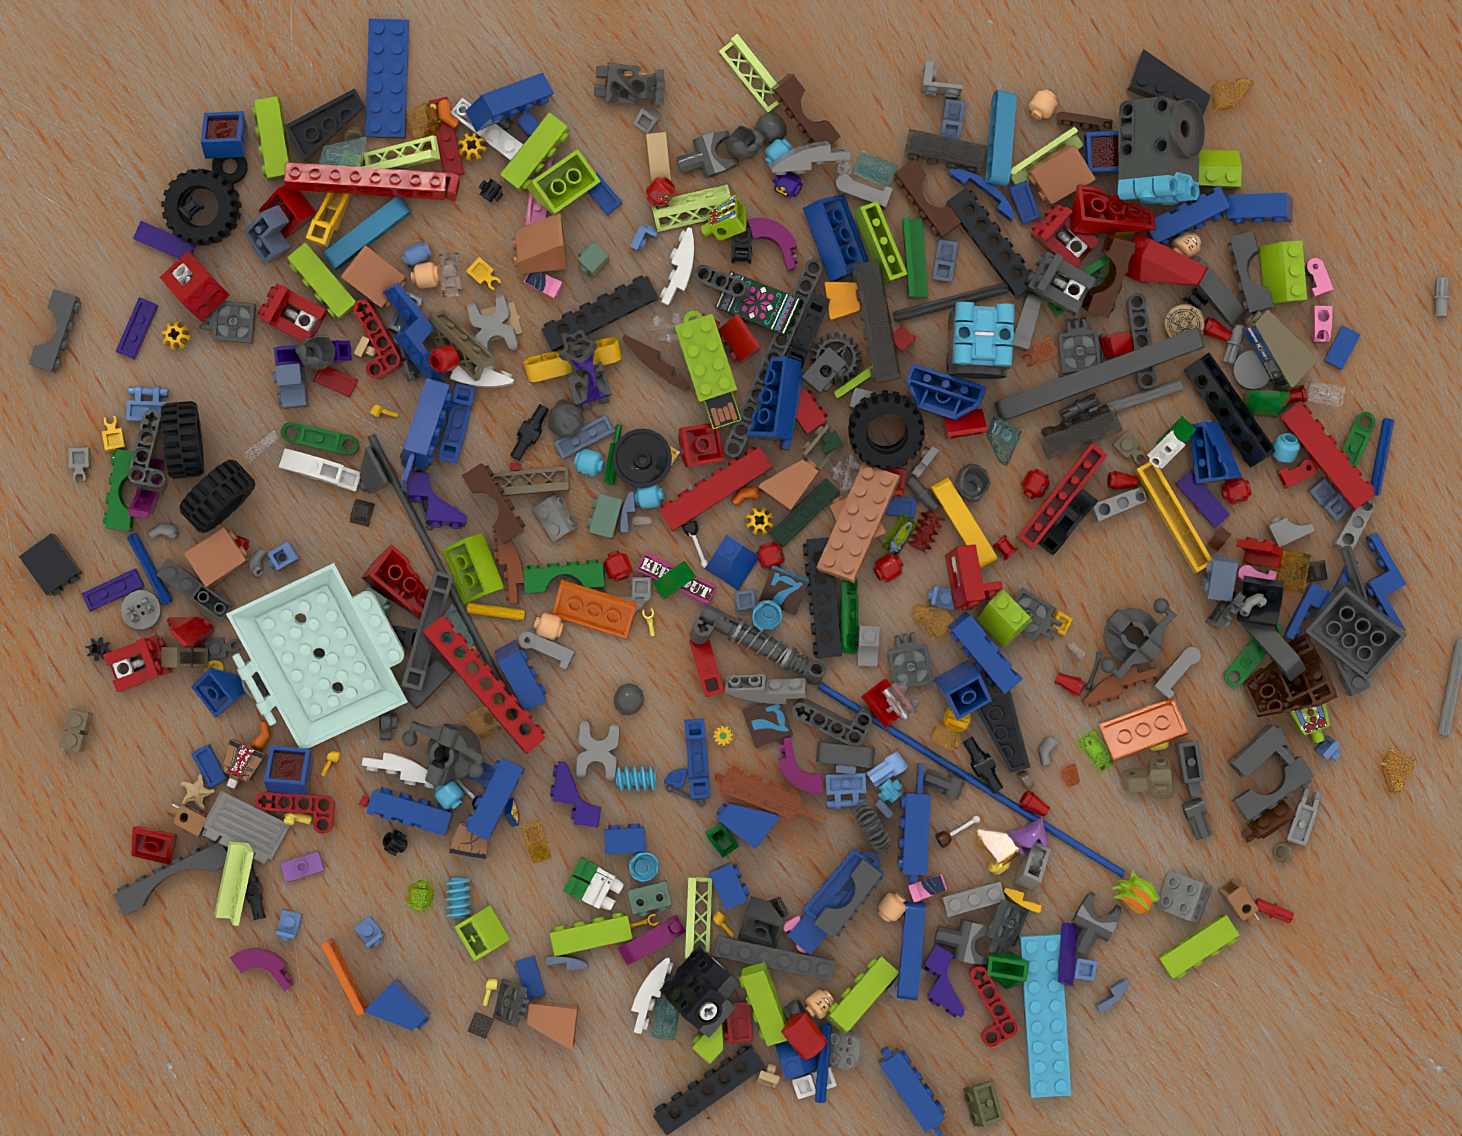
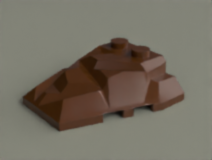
[1243,633,1337,717]

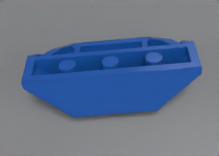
[905,363,987,420]

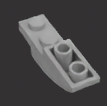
[769,141,850,175]
[725,674,807,704]

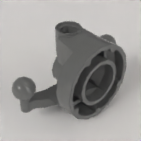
[1100,598,1177,680]
[402,721,485,786]

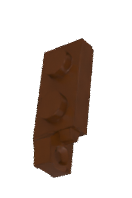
[1056,112,1113,132]
[1241,800,1296,843]

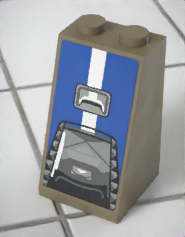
[1242,309,1318,391]

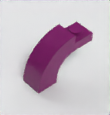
[748,218,798,272]
[128,457,164,519]
[778,737,823,794]
[618,915,686,965]
[230,948,293,992]

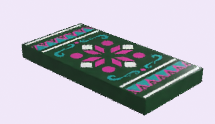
[715,271,802,336]

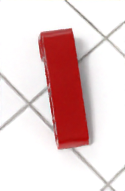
[353,299,404,380]
[255,792,335,834]
[969,965,1018,1047]

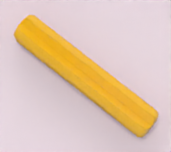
[467,603,526,621]

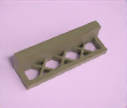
[428,310,497,381]
[490,467,570,498]

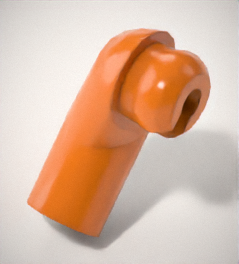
[438,100,459,128]
[731,486,761,506]
[251,721,271,749]

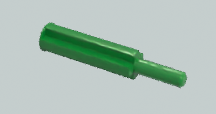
[603,424,622,485]

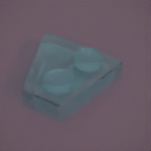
[319,137,367,167]
[986,416,1023,466]
[441,604,474,658]

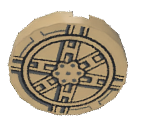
[1165,303,1205,337]

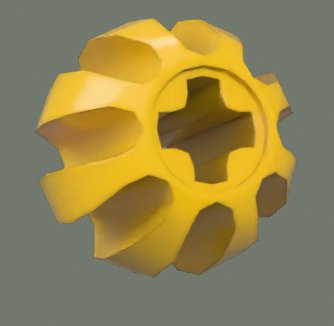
[458,132,487,161]
[161,321,191,350]
[745,506,774,536]
[943,707,971,732]

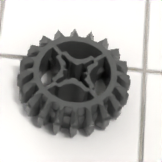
[809,332,863,386]
[851,800,892,853]

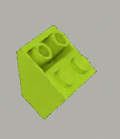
[455,905,510,961]
[692,1024,723,1064]

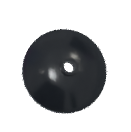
[612,429,672,488]

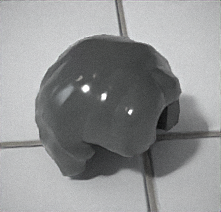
[726,125,765,160]
[295,334,335,369]
[548,399,584,438]
[954,463,991,503]

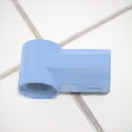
[867,751,908,787]

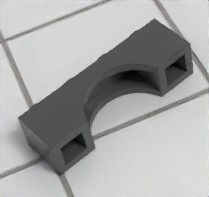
[1228,231,1274,314]
[29,289,81,374]
[1326,648,1371,696]
[1232,756,1314,821]
[814,859,882,938]

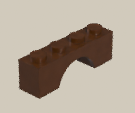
[771,73,841,145]
[894,159,961,239]
[1081,233,1136,318]
[461,463,526,544]

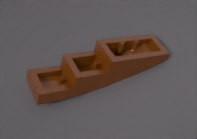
[623,335,689,392]

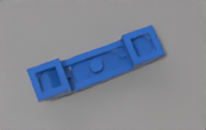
[948,169,1015,222]
[437,383,476,464]
[684,718,711,799]

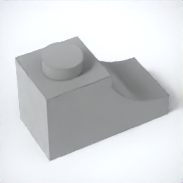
[1266,516,1315,547]
[857,626,880,667]
[1014,842,1051,891]

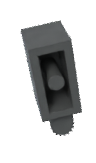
[1175,740,1204,798]

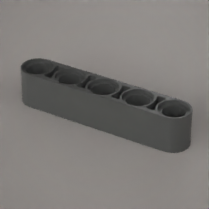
[1126,293,1156,391]

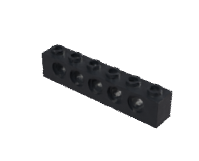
[946,188,1034,299]
[541,275,658,352]
[1184,352,1275,468]
[803,537,842,658]
[653,1045,765,1136]

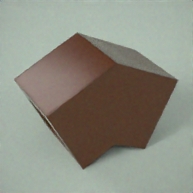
[1208,527,1231,552]

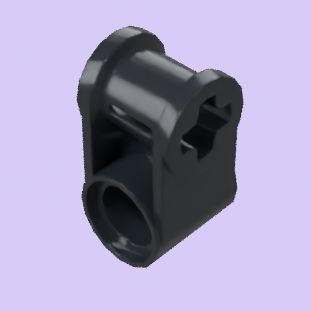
[731,226,752,264]

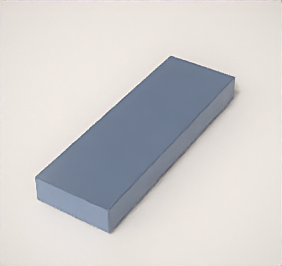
[553,414,615,460]

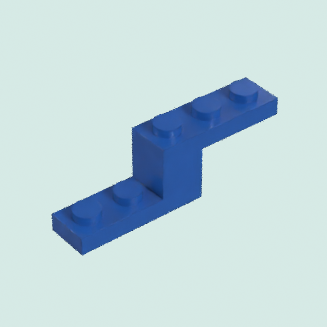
[383,282,446,381]
[1365,532,1406,631]
[1282,561,1359,640]

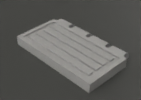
[202,790,290,864]

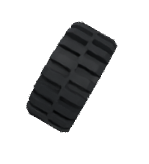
[161,169,242,246]
[848,390,925,470]
[161,401,204,479]
[179,459,255,533]

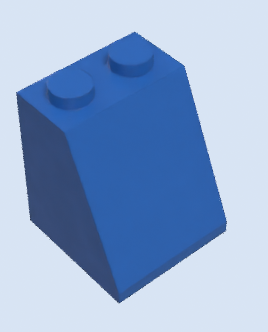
[933,660,992,720]
[716,802,779,849]
[364,978,431,1031]

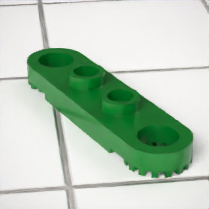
[1341,412,1376,467]
[281,422,359,455]
[840,578,858,654]
[1224,623,1282,687]

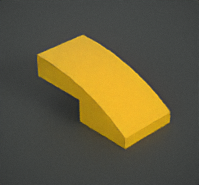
[1003,887,1042,913]

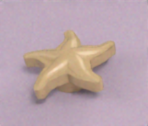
[181,774,215,809]

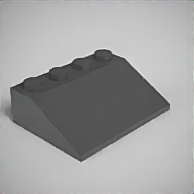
[1305,581,1407,680]

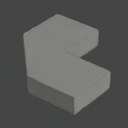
[619,577,652,613]

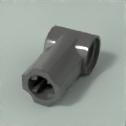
[923,769,965,800]
[1182,797,1213,840]

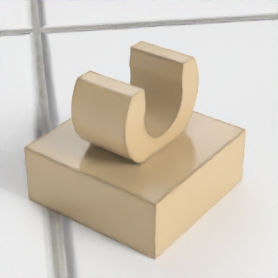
[354,336,377,359]
[756,1064,780,1088]

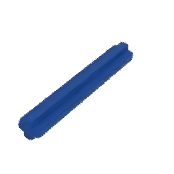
[1371,418,1394,496]
[127,533,172,605]
[815,1023,832,1103]

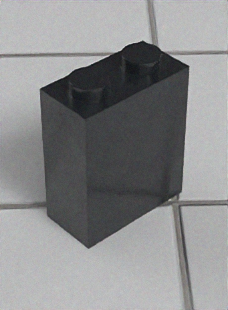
[19,533,83,596]

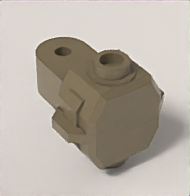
[1122,757,1174,799]

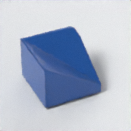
[517,111,540,137]

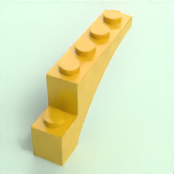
[306,151,364,248]

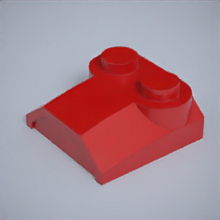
[678,423,725,467]

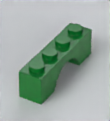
[103,449,143,532]
[523,559,605,594]

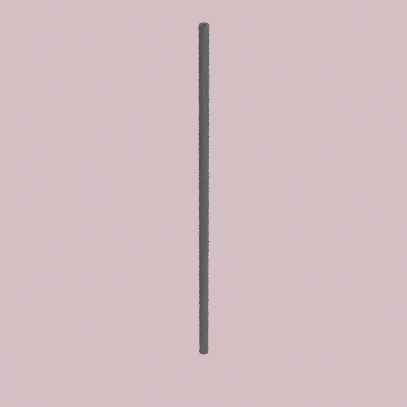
[368,434,530,735]

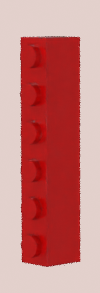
[1280,402,1375,512]
[1016,443,1107,550]
[660,446,773,532]

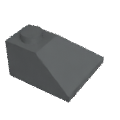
[359,446,392,494]
[737,896,785,948]

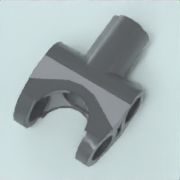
[676,131,740,178]
[1071,891,1121,956]
[934,919,989,965]

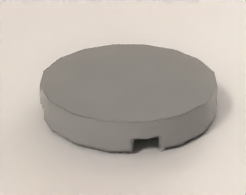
[1233,350,1270,390]

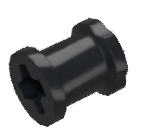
[178,195,205,221]
[1182,287,1208,310]

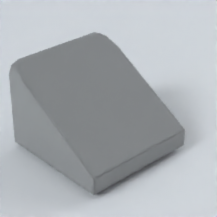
[633,105,662,134]

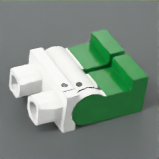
[1147,416,1196,469]
[563,857,624,910]

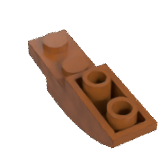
[493,530,524,604]
[1082,665,1159,707]

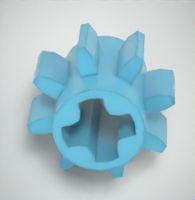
[878,778,903,803]

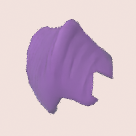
[1008,817,1048,855]

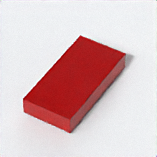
[313,367,358,398]

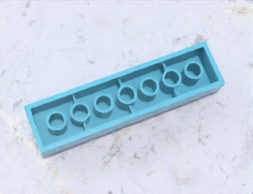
[1019,933,1071,1098]

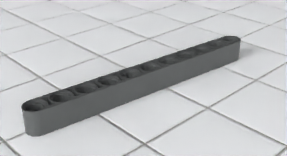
[724,259,823,459]
[994,328,1206,422]

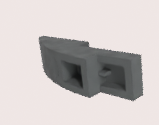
[156,559,234,621]

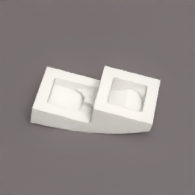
[792,1066,838,1099]

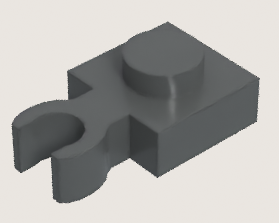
[204,638,241,661]

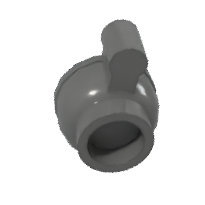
[379,711,397,740]
[784,999,805,1020]

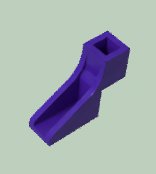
[274,340,352,367]
[407,472,467,529]
[550,761,601,828]
[923,943,965,1018]

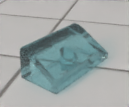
[853,151,898,187]
[651,997,679,1040]

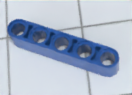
[897,901,926,1000]

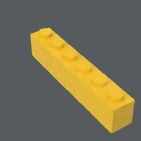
[1134,462,1211,573]

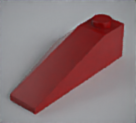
[1071,185,1155,234]
[1125,233,1208,286]
[361,544,428,620]
[166,617,215,648]

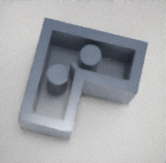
[243,205,291,264]
[273,364,309,409]
[1201,555,1238,602]

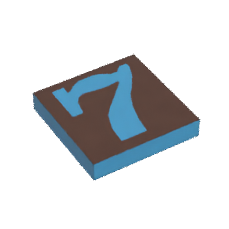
[759,565,809,615]
[742,703,793,748]

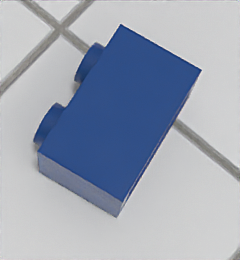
[604,824,646,854]

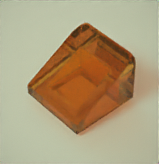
[1061,764,1080,787]

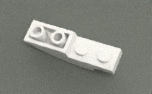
[451,98,523,161]
[660,227,694,307]
[450,365,515,388]
[278,449,360,492]
[362,752,436,788]
[631,956,673,1034]

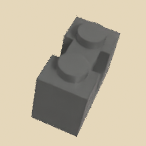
[802,347,846,394]

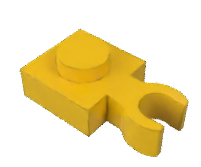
[466,257,501,291]
[102,416,126,452]

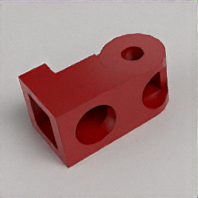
[1276,459,1318,489]

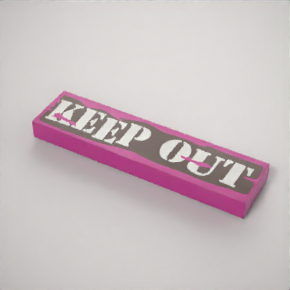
[637,553,717,604]

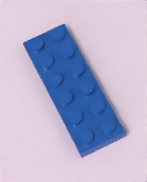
[365,19,409,138]

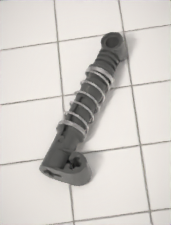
[690,603,827,685]

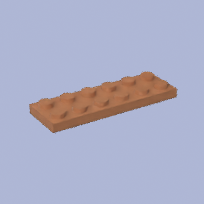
[816,463,900,583]

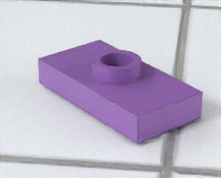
[280,851,325,882]

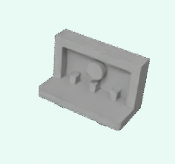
[533,493,579,542]

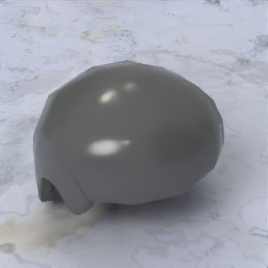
[755,113,787,143]
[614,683,644,715]

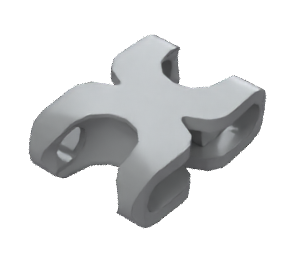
[467,294,519,353]
[576,720,620,781]

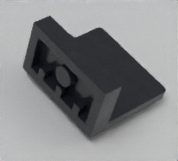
[1237,576,1284,627]

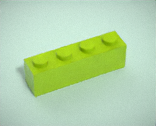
[252,96,291,181]
[500,112,570,192]
[853,201,907,285]
[287,242,356,320]
[550,912,633,956]
[1157,913,1239,979]
[826,956,899,1033]
[739,962,788,1046]

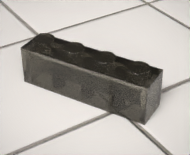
[904,129,987,174]
[1037,404,1122,460]

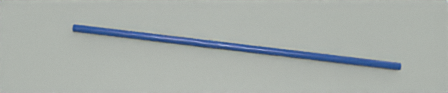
[818,682,1125,878]

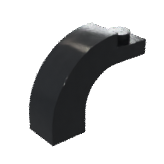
[1038,488,1098,555]

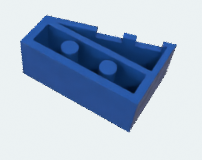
[1227,192,1293,224]
[1190,421,1243,484]
[495,640,547,711]

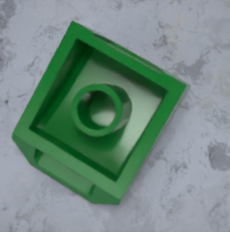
[1243,390,1290,419]

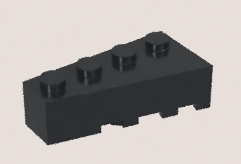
[1127,49,1211,116]
[284,88,366,162]
[977,690,1031,773]

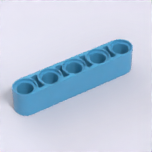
[985,90,1016,186]
[323,197,412,270]

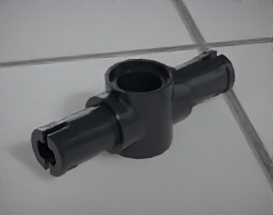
[510,404,549,461]
[963,736,1004,793]
[245,859,266,920]

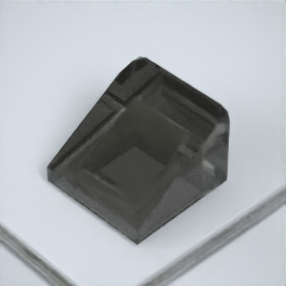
[350,499,375,527]
[1301,560,1328,583]
[768,896,788,917]
[467,1012,494,1039]

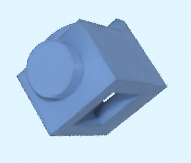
[267,542,300,571]

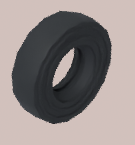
[212,157,248,184]

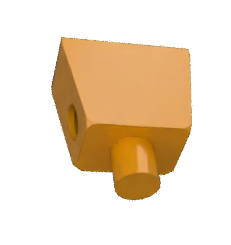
[824,282,871,322]

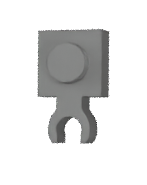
[912,446,939,478]
[68,447,90,482]

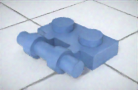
[126,385,169,422]
[825,773,867,810]

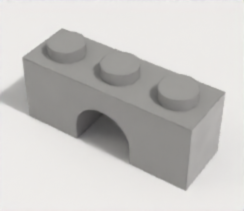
[941,880,1005,917]

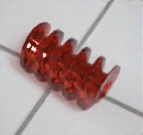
[907,510,945,554]

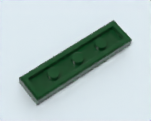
[770,478,840,547]

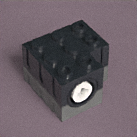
[659,946,740,1038]

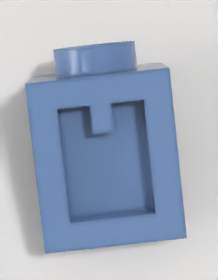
[630,225,658,252]
[927,586,954,610]
[275,909,302,941]
[354,916,385,948]
[1074,957,1098,981]

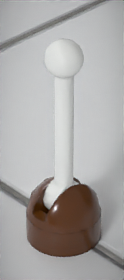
[935,816,980,848]

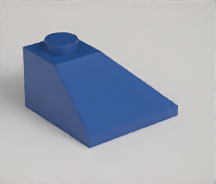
[705,535,758,590]
[191,668,246,718]
[775,1041,819,1080]

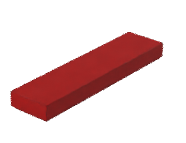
[428,96,465,175]

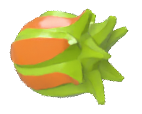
[1112,870,1160,914]

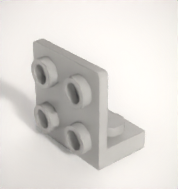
[921,61,963,99]
[1156,871,1213,924]

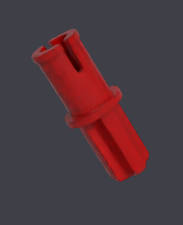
[1255,898,1294,923]

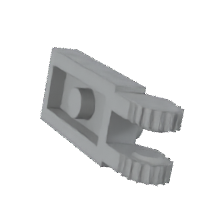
[1286,788,1321,847]

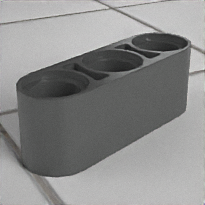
[694,265,751,301]
[404,655,454,709]
[816,742,875,768]

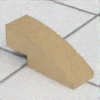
[646,132,671,183]

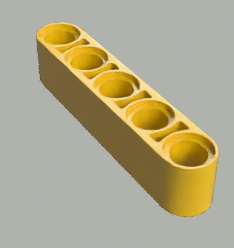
[523,337,622,382]
[930,477,998,569]

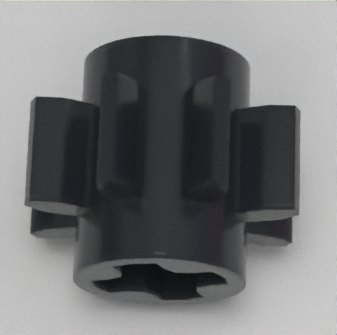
[479,179,503,203]
[86,637,111,662]
[383,829,407,856]

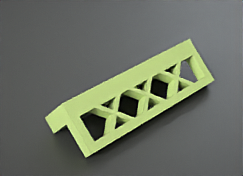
[719,34,782,113]
[1010,126,1084,185]
[363,135,440,170]
[651,184,731,232]
[214,841,254,926]
[685,877,712,958]

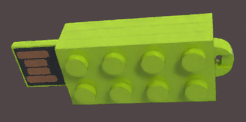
[675,311,741,429]

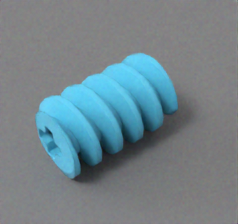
[616,766,656,792]
[445,877,471,918]

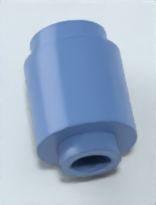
[401,242,432,268]

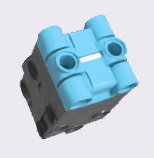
[1118,96,1205,205]
[946,302,1015,379]

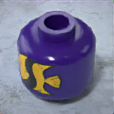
[772,171,803,199]

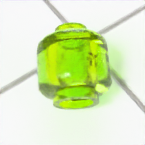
[407,880,434,911]

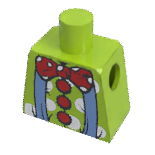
[701,195,746,241]
[1287,703,1330,744]

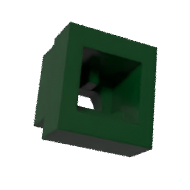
[822,430,843,454]

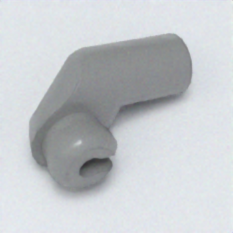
[148,523,179,540]
[249,547,267,577]
[1239,593,1267,616]
[1039,737,1058,765]

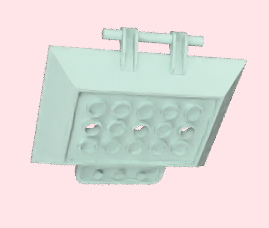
[226,563,408,749]

